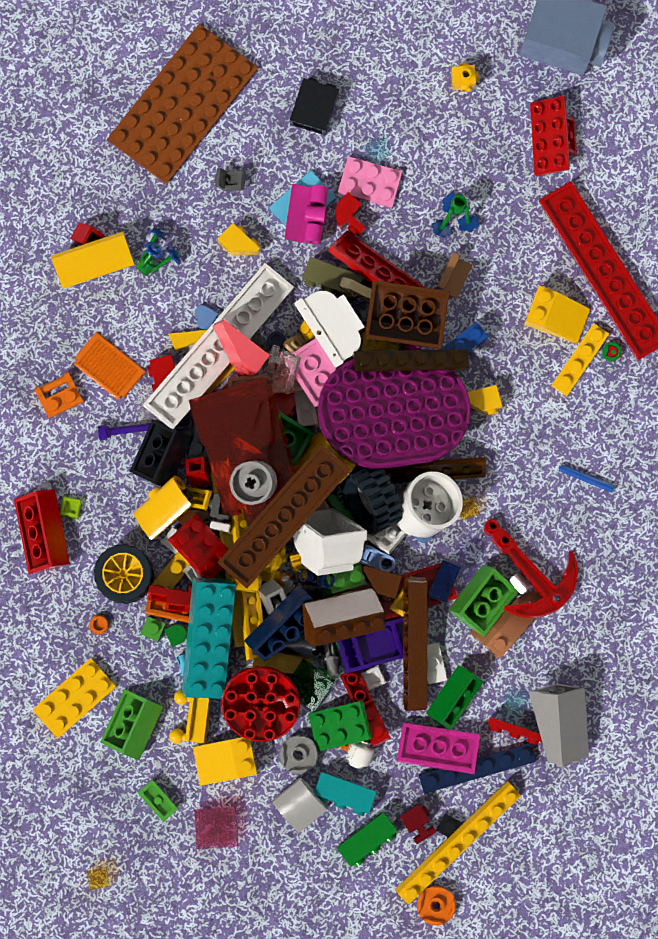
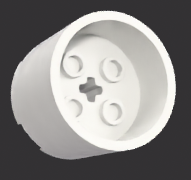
[397,472,463,538]

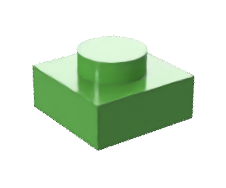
[140,617,166,642]

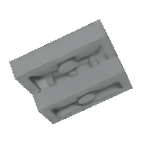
[272,777,327,833]

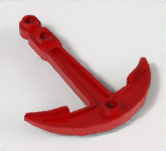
[483,519,578,618]

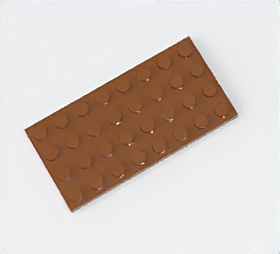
[107,24,258,185]

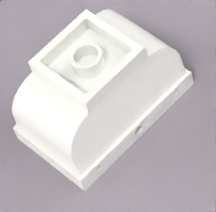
[294,291,366,369]
[293,508,367,576]

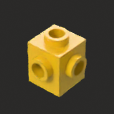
[451,63,479,92]

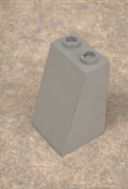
[529,684,589,767]

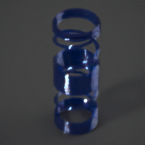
[297,568,335,589]

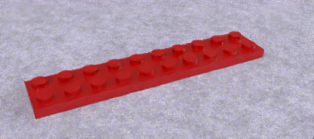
[538,181,658,361]

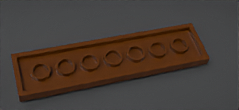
[217,444,351,588]

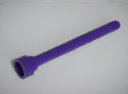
[98,418,190,441]

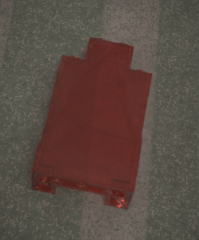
[189,377,296,527]

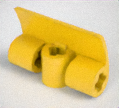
[134,476,192,540]

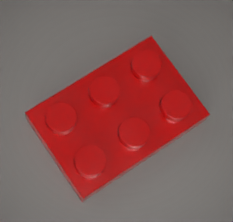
[168,514,228,578]

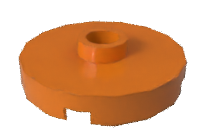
[417,886,456,926]

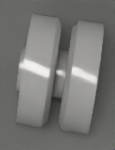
[229,460,277,505]

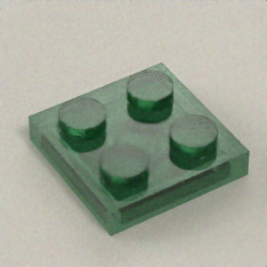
[290,659,335,712]

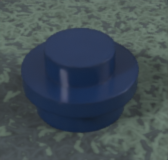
[267,331,286,351]

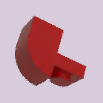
[335,192,366,237]

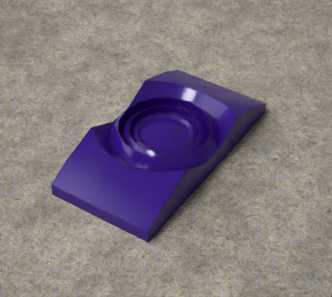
[337,618,403,674]

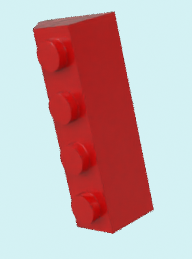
[14,489,70,574]

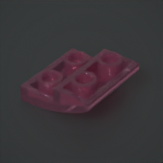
[194,807,239,849]

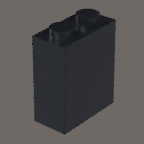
[290,78,339,136]

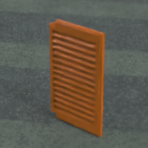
[74,332,146,400]

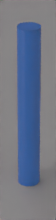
[559,464,615,493]

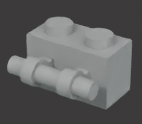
[258,575,295,616]

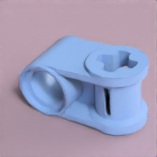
[358,544,396,573]

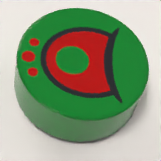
[602,342,622,362]

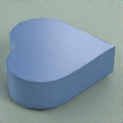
[195,305,218,330]

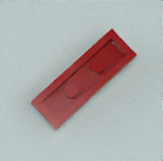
[487,717,542,745]

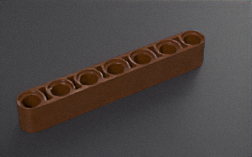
[403,577,427,711]

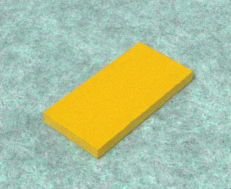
[50,231,135,289]

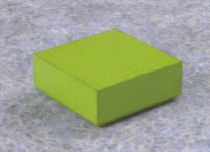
[60,496,82,519]

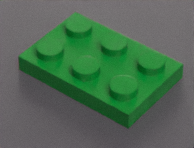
[308,700,372,752]

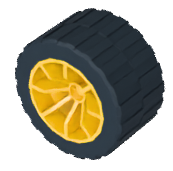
[94,544,154,604]

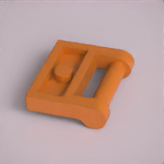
[34,372,83,419]

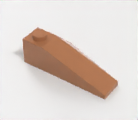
[470,589,541,659]

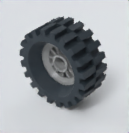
[340,466,403,535]

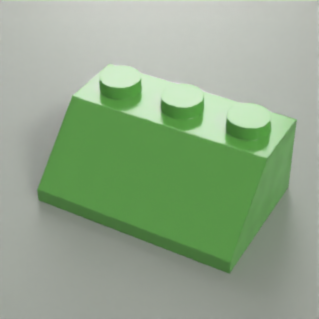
[448,565,519,637]
[100,689,163,760]

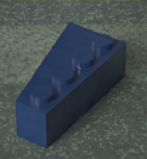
[244,585,314,662]

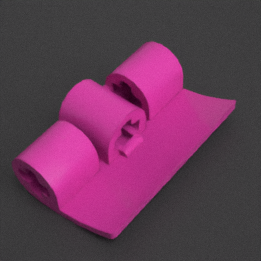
[284,184,328,244]

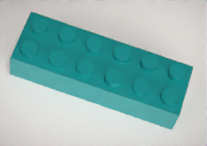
[182,577,236,699]

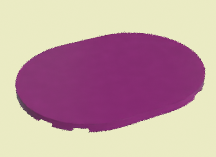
[318,359,471,469]

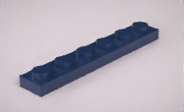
[419,743,536,794]

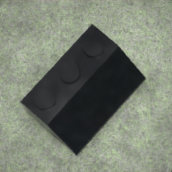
[129,419,192,487]

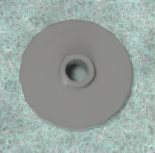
[279,735,318,774]

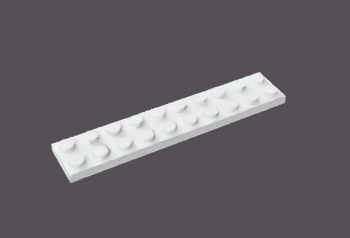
[143,263,294,429]

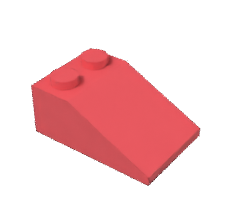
[212,320,269,376]

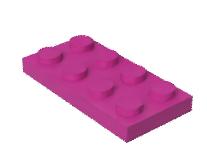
[397,722,480,774]

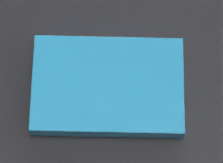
[269,170,336,226]

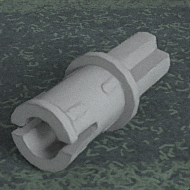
[323,642,341,679]

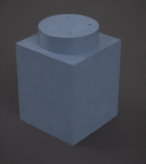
[519,0,615,76]

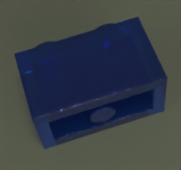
[427,560,461,604]

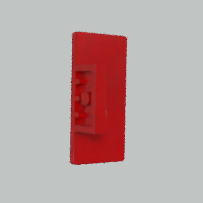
[530,96,577,176]

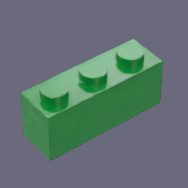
[426,665,483,730]
[336,812,398,867]

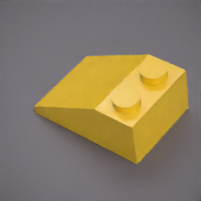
[524,285,590,344]
[193,737,258,786]

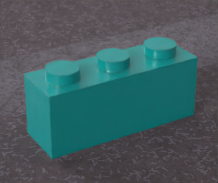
[314,772,377,816]

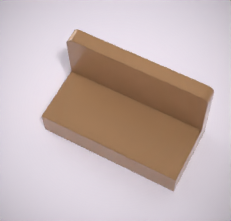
[437,252,472,298]

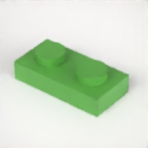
[138,779,178,822]

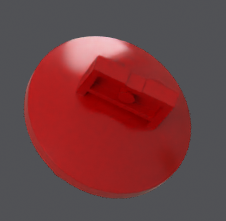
[221,666,300,742]

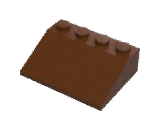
[365,280,450,349]

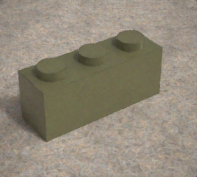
[302,257,363,302]

